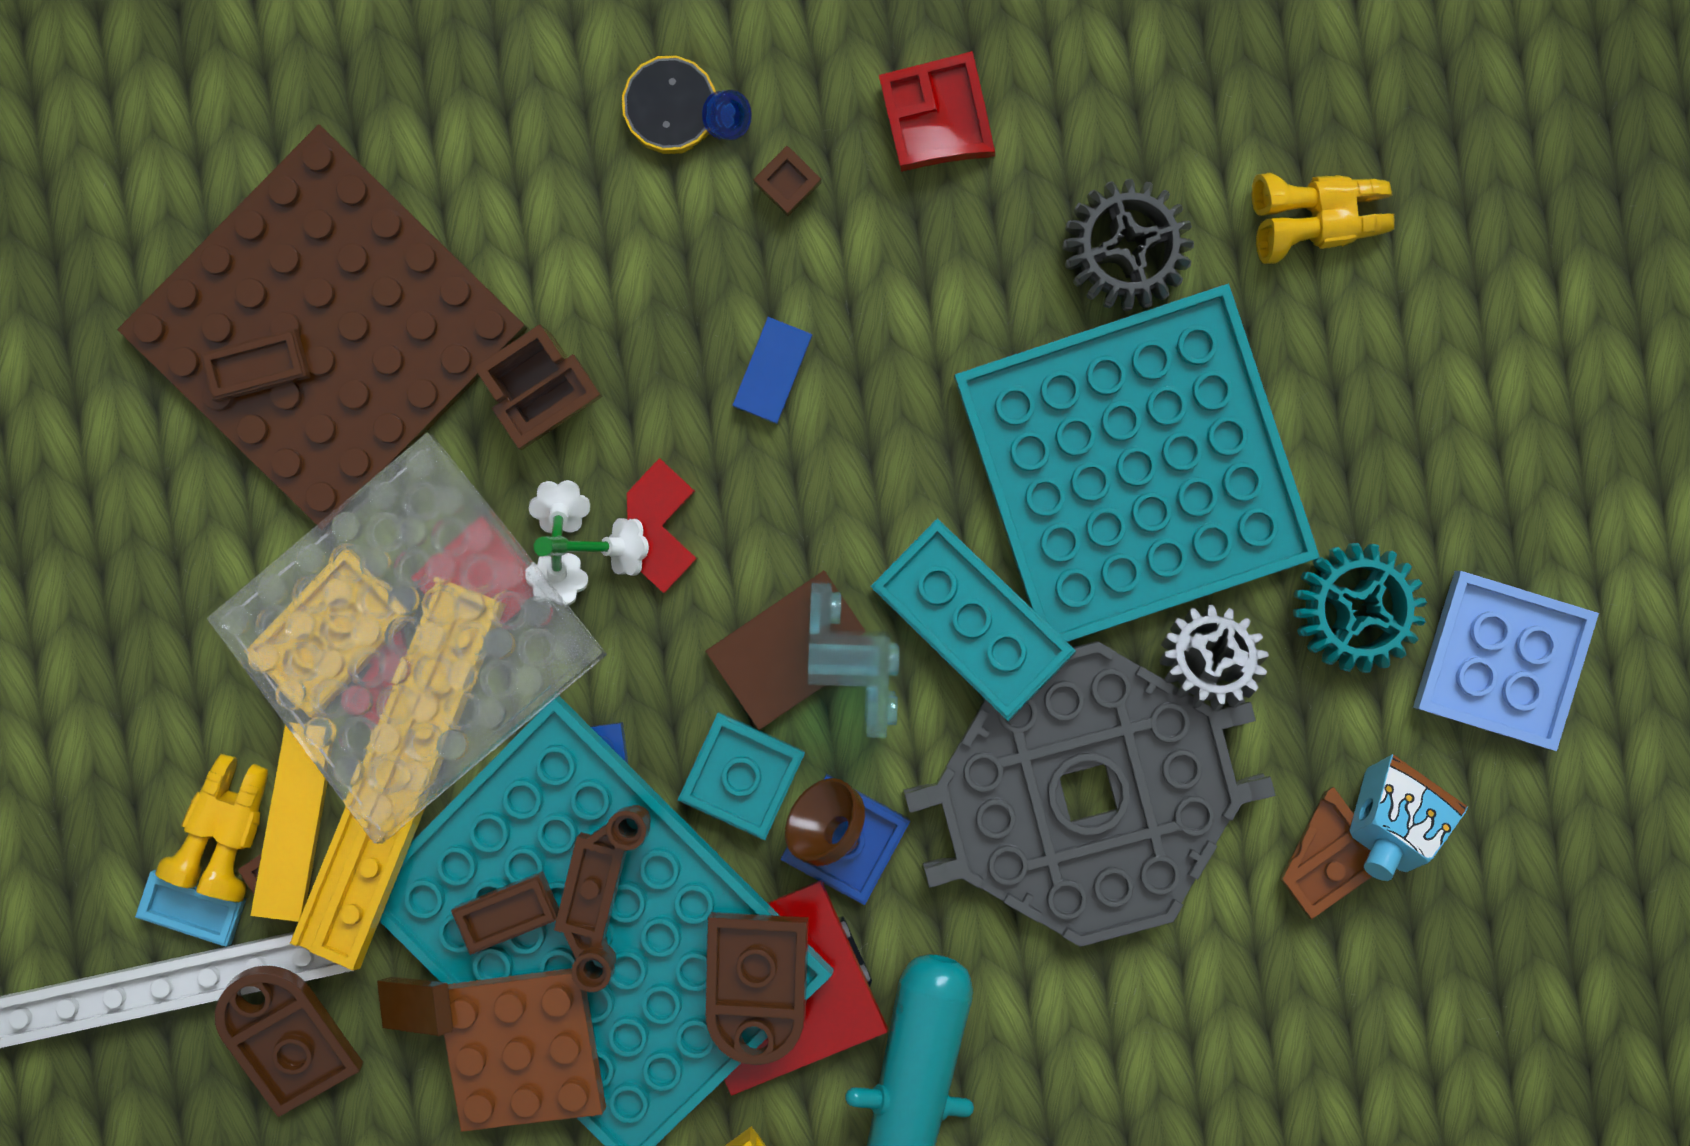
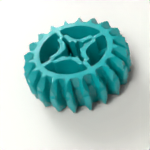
[1293,543,1427,673]

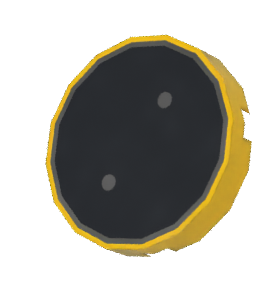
[622,55,716,154]

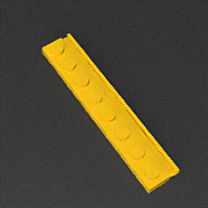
[290,578,508,971]

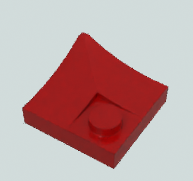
[879,51,995,172]

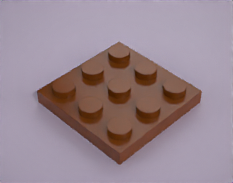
[444,968,606,1132]

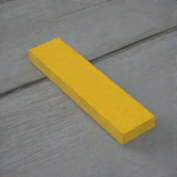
[250,722,337,922]

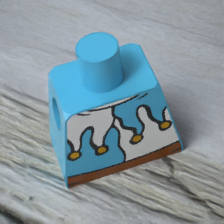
[1350,754,1468,881]

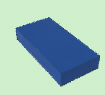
[732,317,813,425]

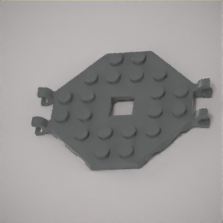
[903,641,1276,947]

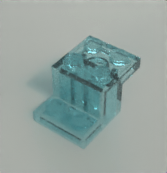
[808,581,899,738]

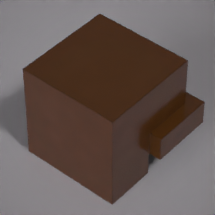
[474,324,603,450]

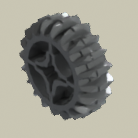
[1062,179,1194,311]

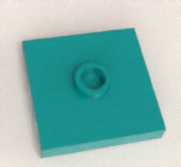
[678,712,805,840]

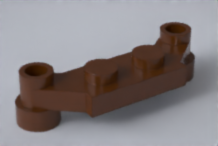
[554,805,651,992]

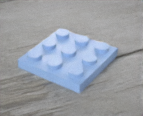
[1413,571,1599,751]

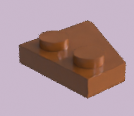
[1280,787,1372,919]

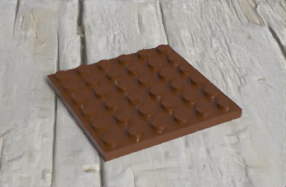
[117,124,528,531]

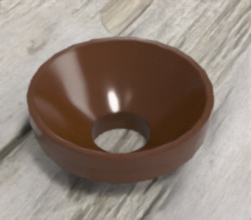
[785,778,865,866]

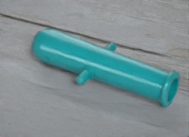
[845,954,974,1146]

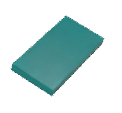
[870,518,1077,722]

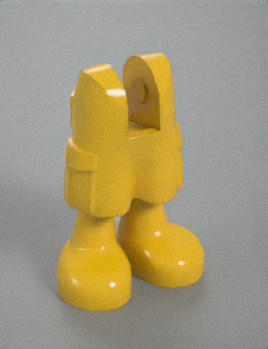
[1251,173,1394,264]
[155,754,268,902]

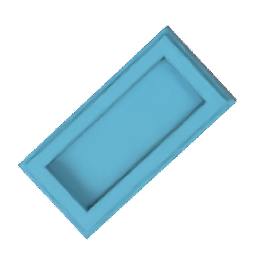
[135,869,247,947]

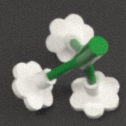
[527,480,649,606]

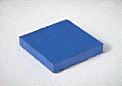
[781,774,910,905]

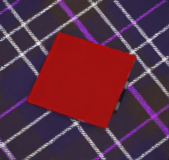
[724,880,888,1096]

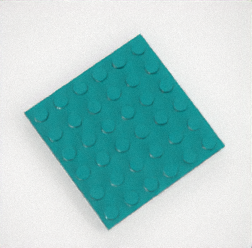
[953,283,1320,642]

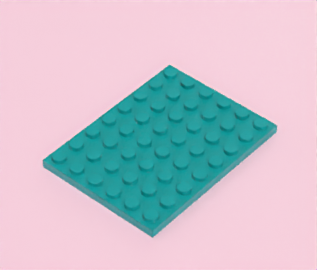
[380,695,834,1146]

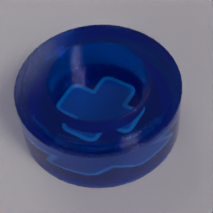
[702,90,752,140]

